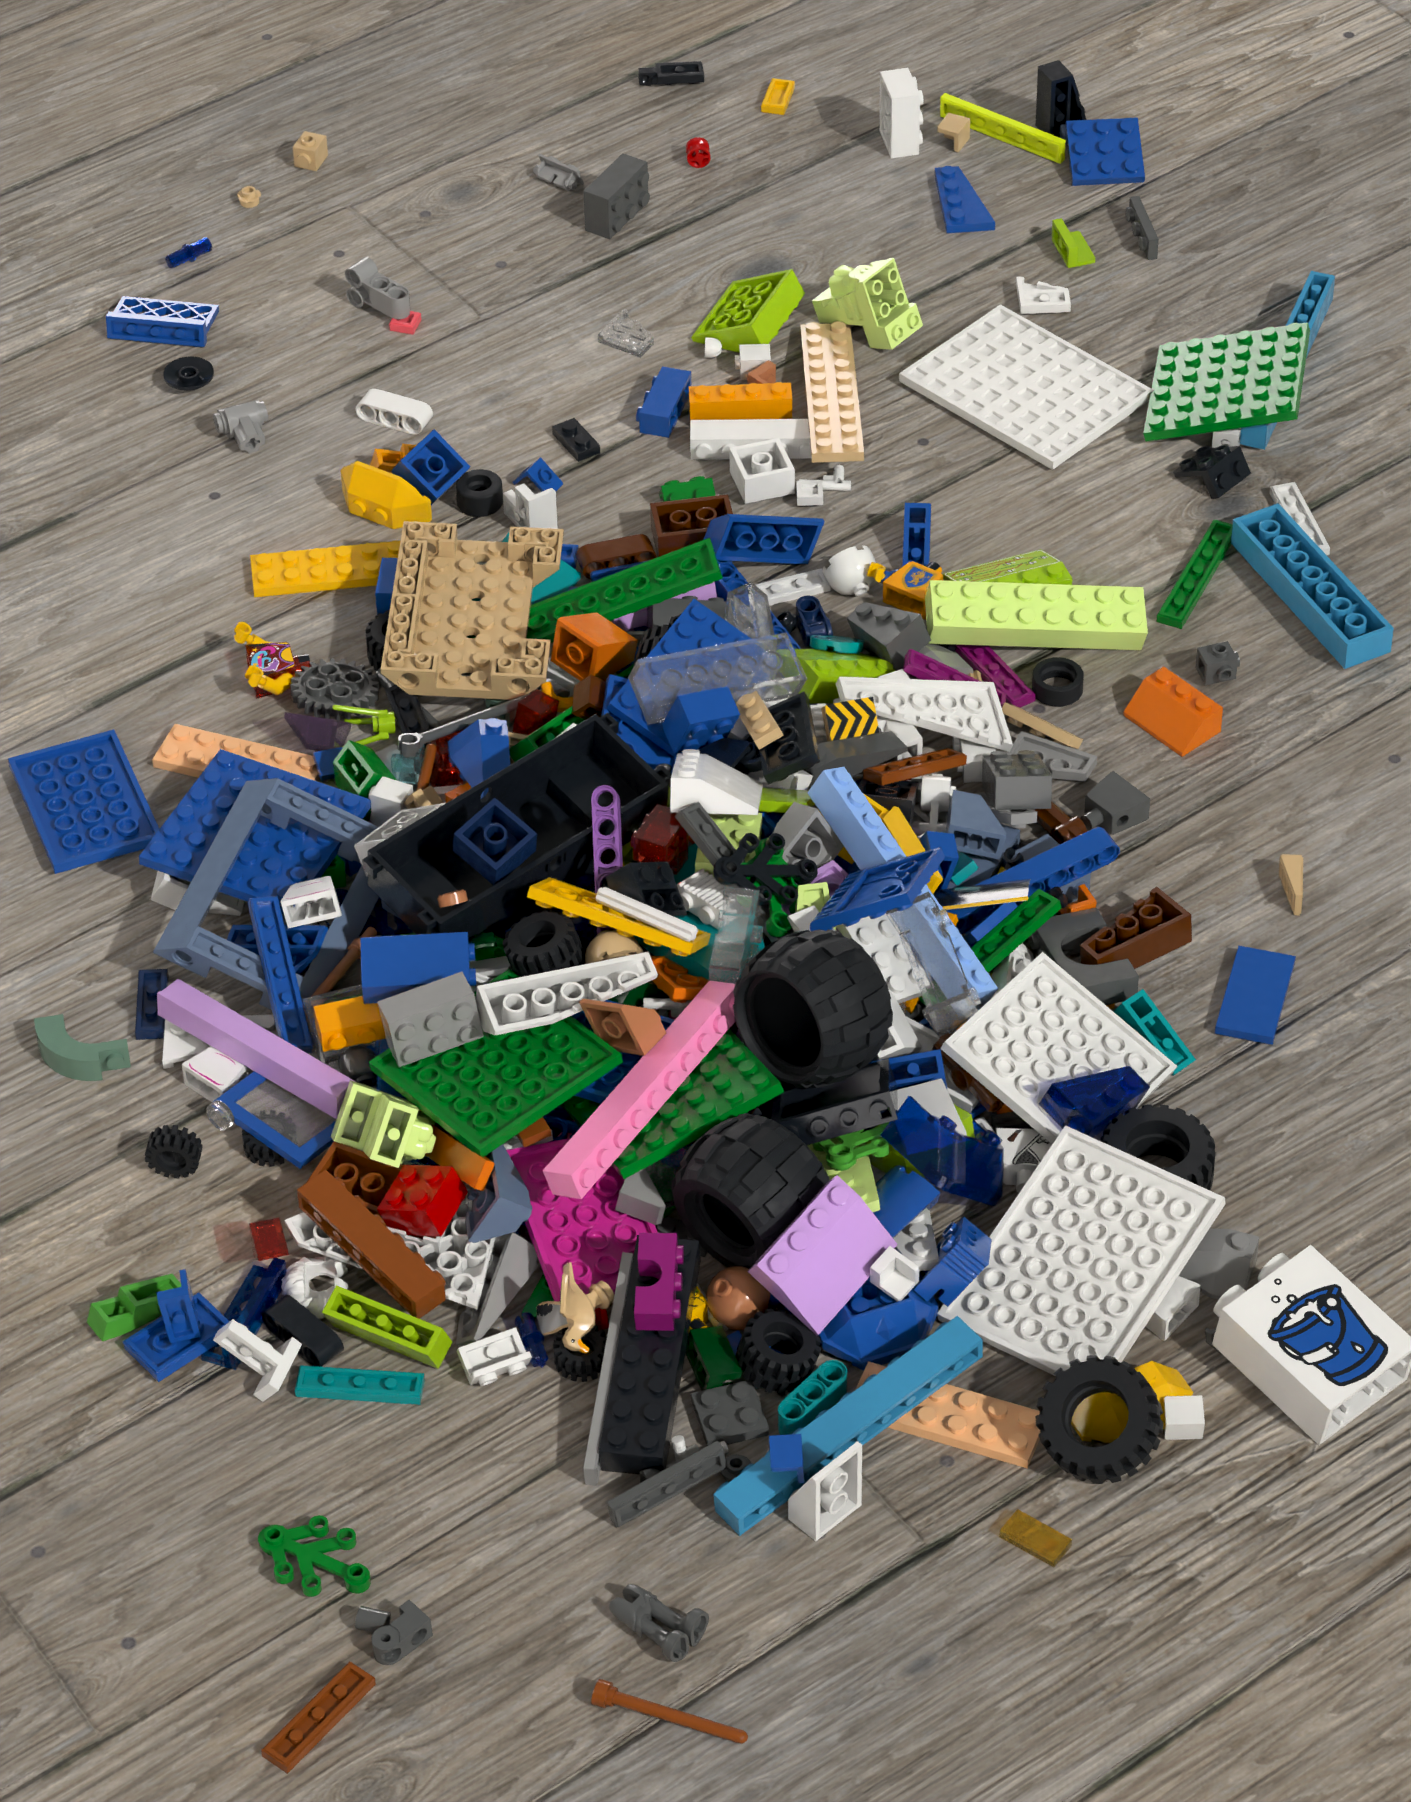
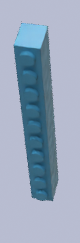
[1240,271,1335,450]
[713,1316,983,1536]

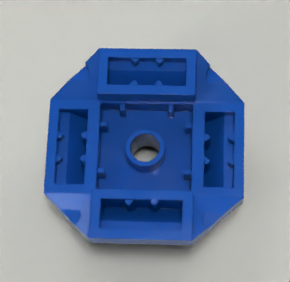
[815,1271,938,1371]

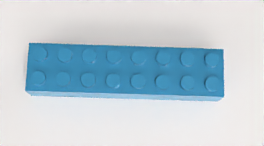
[1231,503,1394,669]

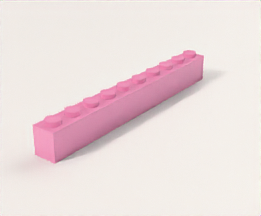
[543,981,735,1199]

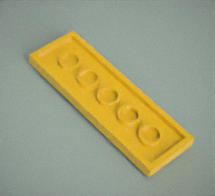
[250,540,400,597]
[527,877,711,956]

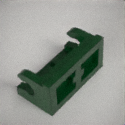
[685,1326,742,1391]

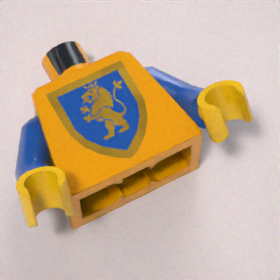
[866,561,943,620]

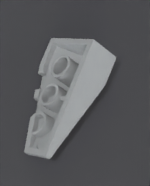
[1179,1228,1259,1300]
[456,1232,538,1347]

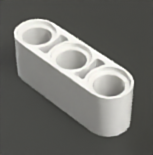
[356,389,433,435]

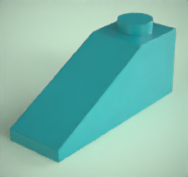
[1113,989,1196,1076]

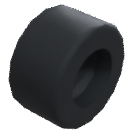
[456,469,503,517]

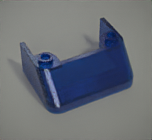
[880,1096,1004,1206]

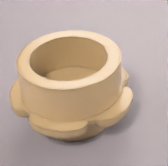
[237,186,261,208]

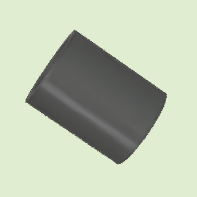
[355,1606,391,1632]

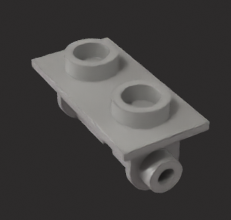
[533,154,584,191]

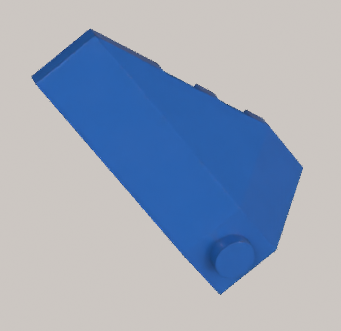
[447,718,510,798]

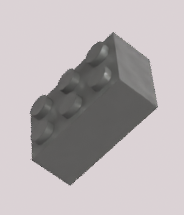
[583,153,650,239]
[982,750,1052,810]

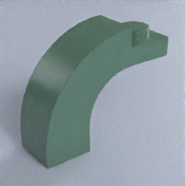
[34,1014,131,1081]

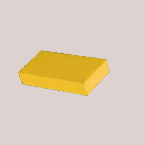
[761,78,795,115]

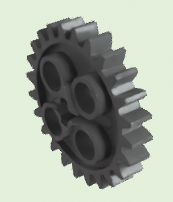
[291,658,379,720]

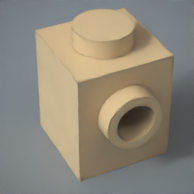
[293,131,328,171]

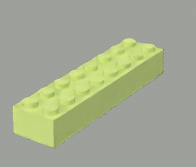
[925,580,1148,650]

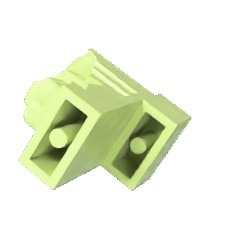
[812,258,923,350]
[331,1080,436,1168]

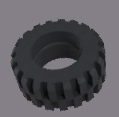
[1100,1104,1216,1190]
[1035,1355,1164,1484]

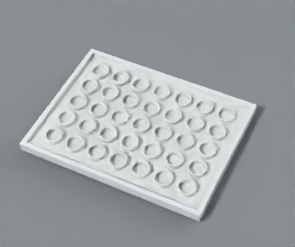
[937,1125,1226,1376]

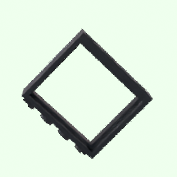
[771,1058,898,1145]

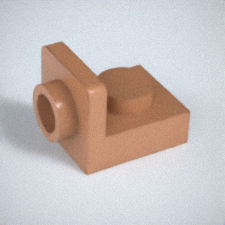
[747,360,776,384]

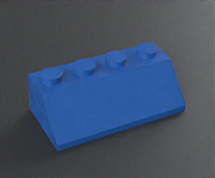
[703,514,825,564]

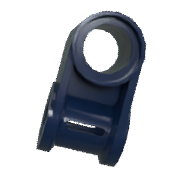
[796,595,833,646]

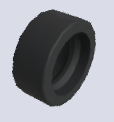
[1032,657,1084,707]

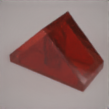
[249,1217,289,1261]

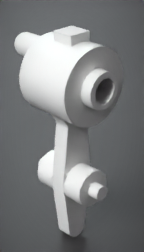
[908,774,956,836]

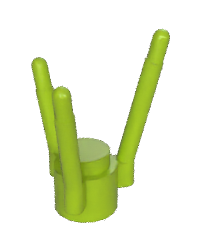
[332,705,395,747]

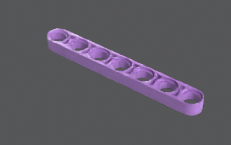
[591,785,623,934]

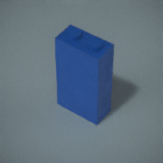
[360,932,476,1004]

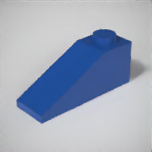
[902,503,931,567]

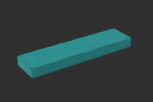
[295,1365,425,1405]

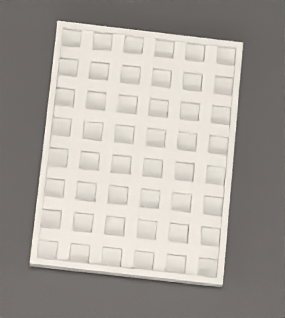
[899,304,1153,470]

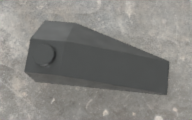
[804,731,908,790]

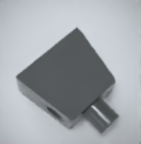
[1080,771,1150,835]

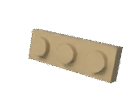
[735,691,784,750]
[1002,702,1083,749]

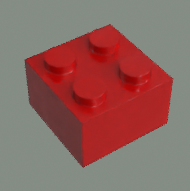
[377,1165,468,1237]

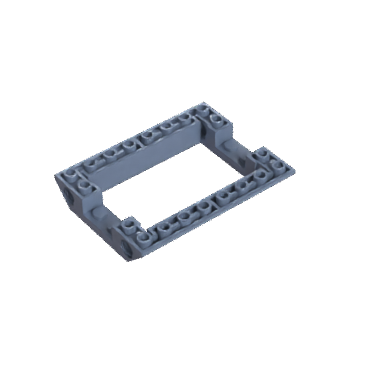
[153,778,379,1029]

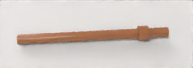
[303,927,377,1020]

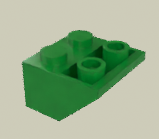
[333,740,397,822]

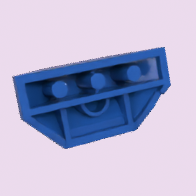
[227,925,328,975]

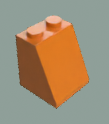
[550,612,638,681]

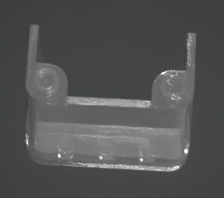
[886,892,981,1038]

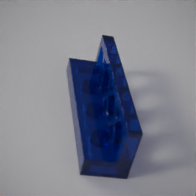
[201,1257,286,1370]

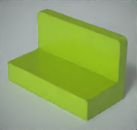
[1052,218,1096,268]

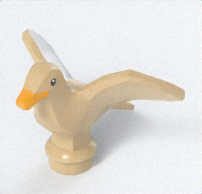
[536,1262,614,1354]

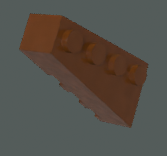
[1080,886,1192,969]

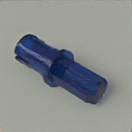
[165,237,212,268]
[514,1312,549,1368]

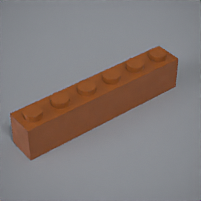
[297,1170,446,1319]

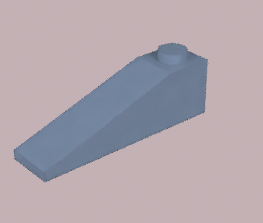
[465,1144,532,1243]

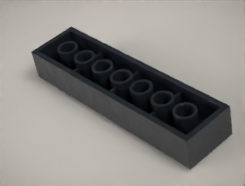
[599,1235,701,1475]

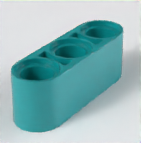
[778,1360,847,1435]

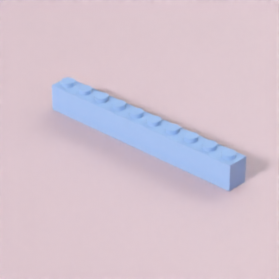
[808,767,998,1015]

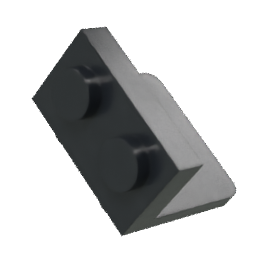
[1173,444,1251,499]

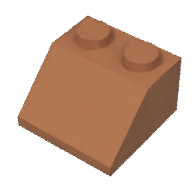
[579,999,666,1056]

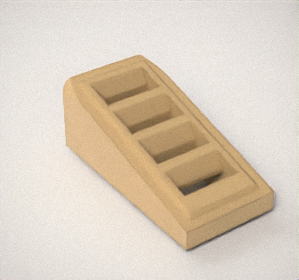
[1279,854,1303,916]

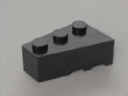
[1035,60,1087,138]

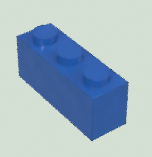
[636,366,692,438]

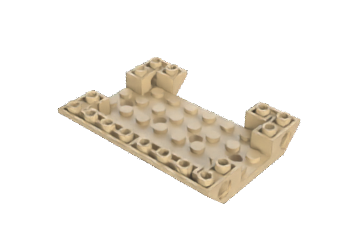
[381,521,564,700]

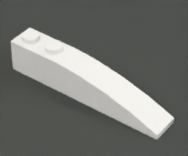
[476,952,658,1035]

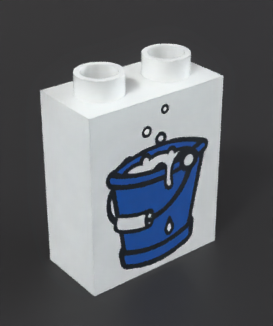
[1212,1245,1411,1445]

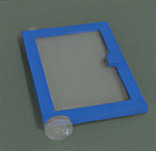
[206,1027,377,1169]

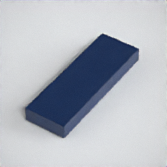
[135,969,169,1040]

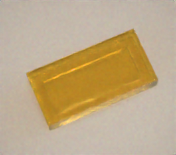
[999,1509,1072,1567]

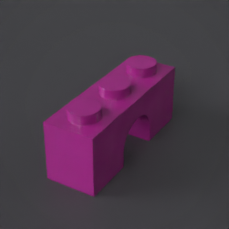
[634,1233,684,1331]

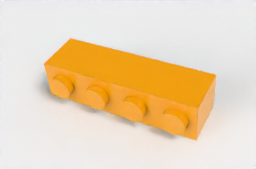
[689,382,792,420]
[313,996,386,1052]

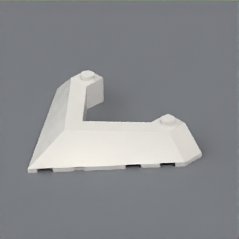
[284,1180,496,1310]

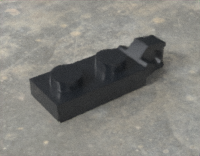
[638,61,704,86]

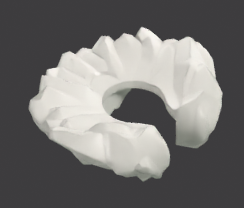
[281,1255,348,1319]

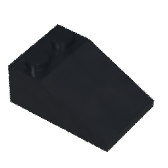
[858,776,919,826]

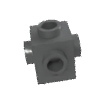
[1196,641,1240,685]

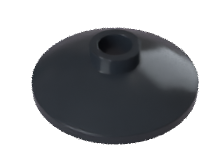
[163,356,214,391]

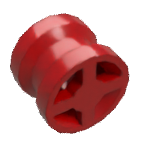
[686,137,711,168]

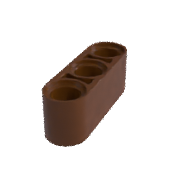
[576,534,657,579]

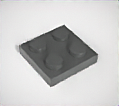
[691,1380,769,1446]

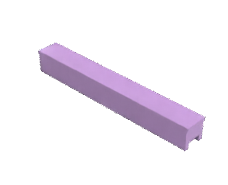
[157,979,355,1119]

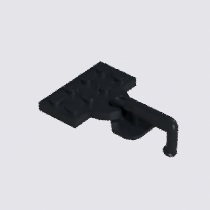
[655,691,820,785]

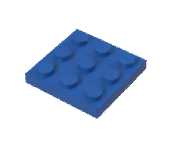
[1065,118,1145,186]

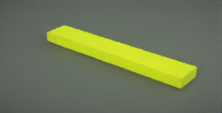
[940,93,1066,164]

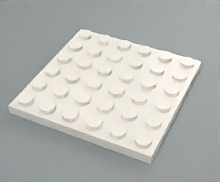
[940,952,1177,1144]

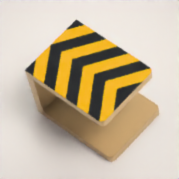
[821,697,879,741]

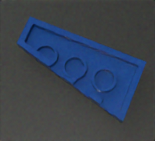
[934,166,995,233]

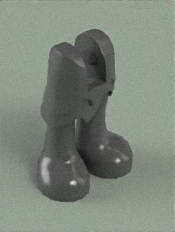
[609,1584,709,1662]

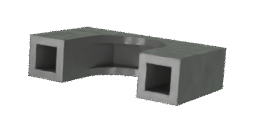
[1028,908,1139,1005]

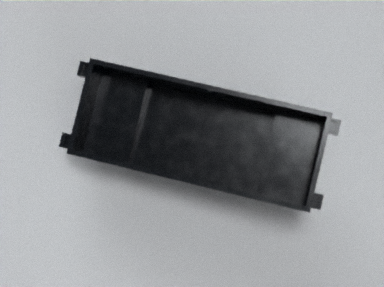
[362,713,672,940]

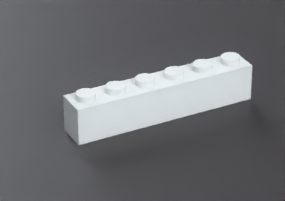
[690,419,811,460]

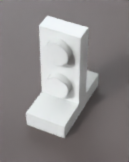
[213,1319,302,1402]

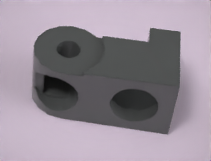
[371,1600,433,1665]

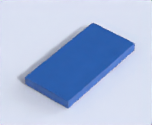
[1215,946,1296,1045]

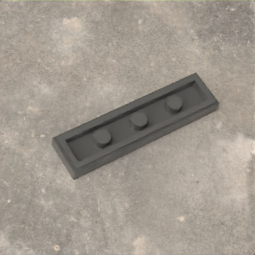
[607,1440,727,1528]

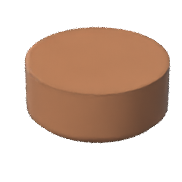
[437,889,468,908]

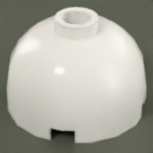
[822,545,876,596]

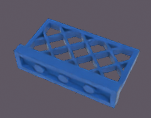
[106,296,219,347]

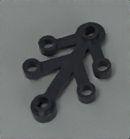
[713,833,818,906]

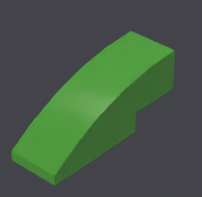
[87,1274,181,1342]

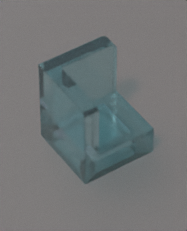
[391,744,425,784]

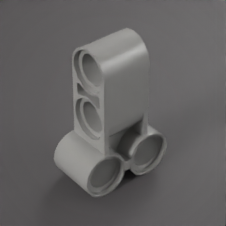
[345,257,410,319]

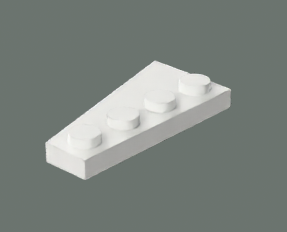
[162,1014,278,1069]

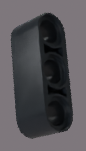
[261,1294,344,1367]

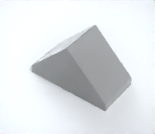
[615,1168,666,1225]

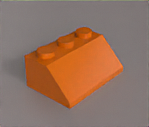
[1123,666,1223,757]

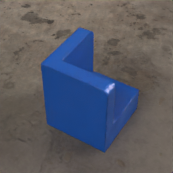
[769,1434,804,1483]

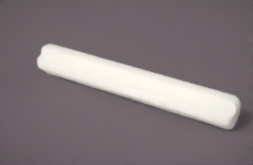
[595,887,698,942]

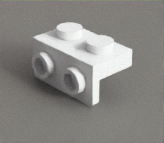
[457,1327,532,1386]

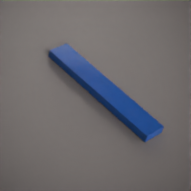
[247,896,313,1053]

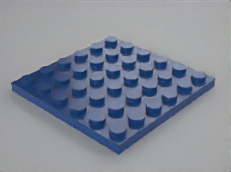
[139,749,371,914]

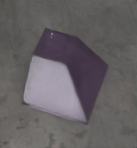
[284,712,352,752]

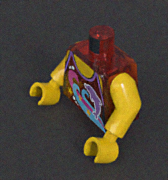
[234,622,310,699]

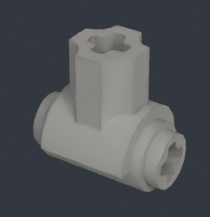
[213,400,268,454]

